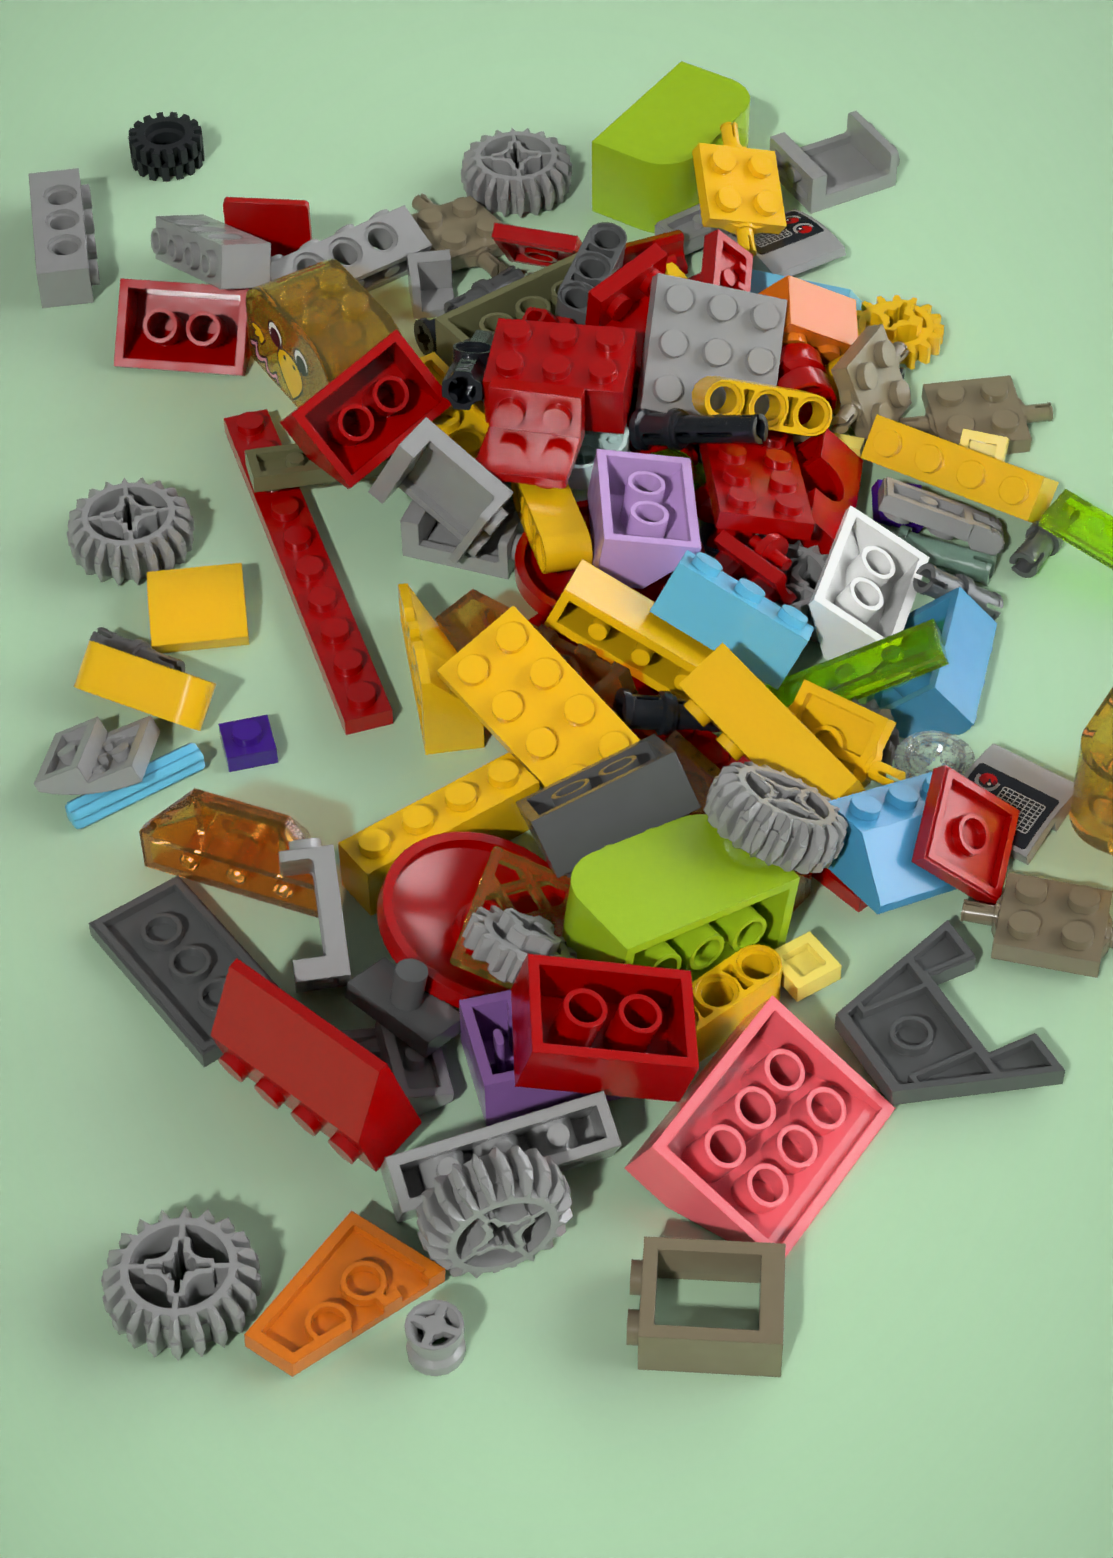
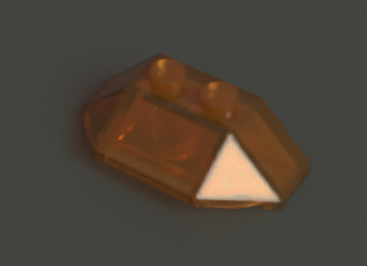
[139,788,318,918]

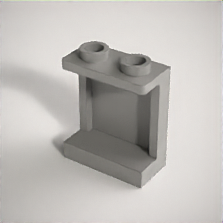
[770,111,900,214]
[368,417,514,565]
[400,499,524,579]
[279,838,351,993]

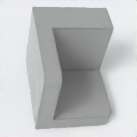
[407,249,454,319]

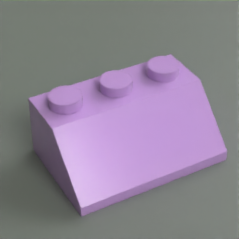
[587,449,701,589]

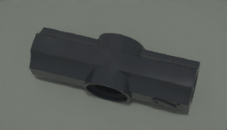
[442,330,494,410]

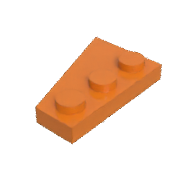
[244,1211,446,1377]

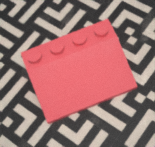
[624,995,896,1258]

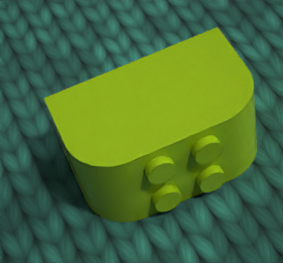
[592,61,750,233]
[561,814,800,982]

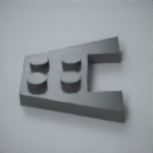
[835,920,1065,1105]

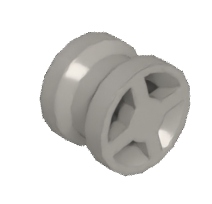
[404,1299,466,1376]

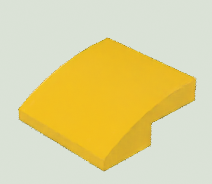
[147,563,250,653]

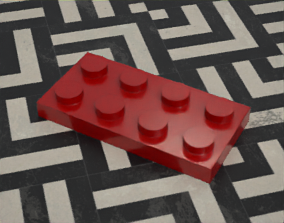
[699,430,815,541]

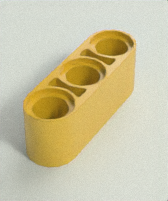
[692,376,832,436]
[511,482,593,574]
[74,640,216,731]
[692,944,782,1063]

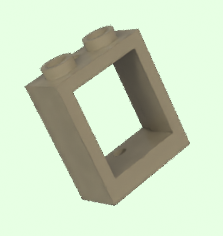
[626,1236,786,1377]

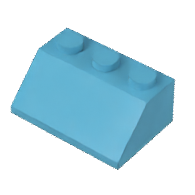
[649,550,815,690]

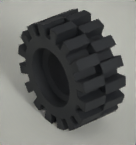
[128,112,205,182]

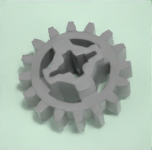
[462,905,577,983]

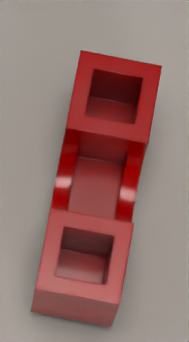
[786,428,863,555]

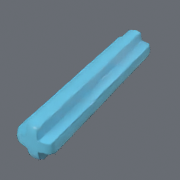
[65,743,205,829]

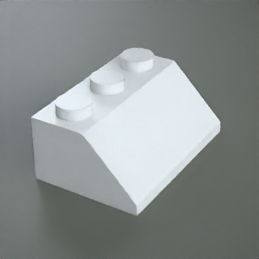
[809,505,930,684]

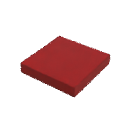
[491,222,582,267]
[911,765,1020,905]

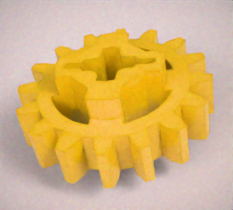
[856,295,944,370]

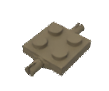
[411,194,506,277]
[830,324,912,446]
[899,375,1053,454]
[960,872,1113,978]

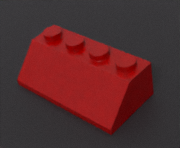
[211,958,422,1172]

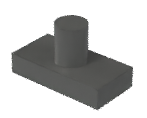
[345,957,461,1058]

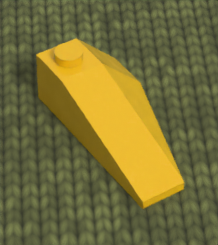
[398,583,485,755]

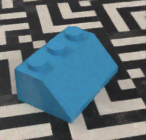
[866,587,997,744]
[828,772,956,915]

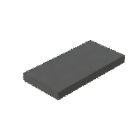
[89,875,279,1067]

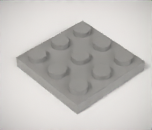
[635,273,787,415]

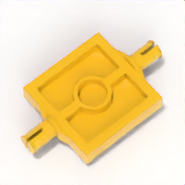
[692,122,787,257]
[788,679,906,788]

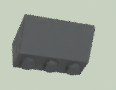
[516,734,701,878]

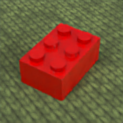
[483,318,637,434]
[511,954,699,1102]

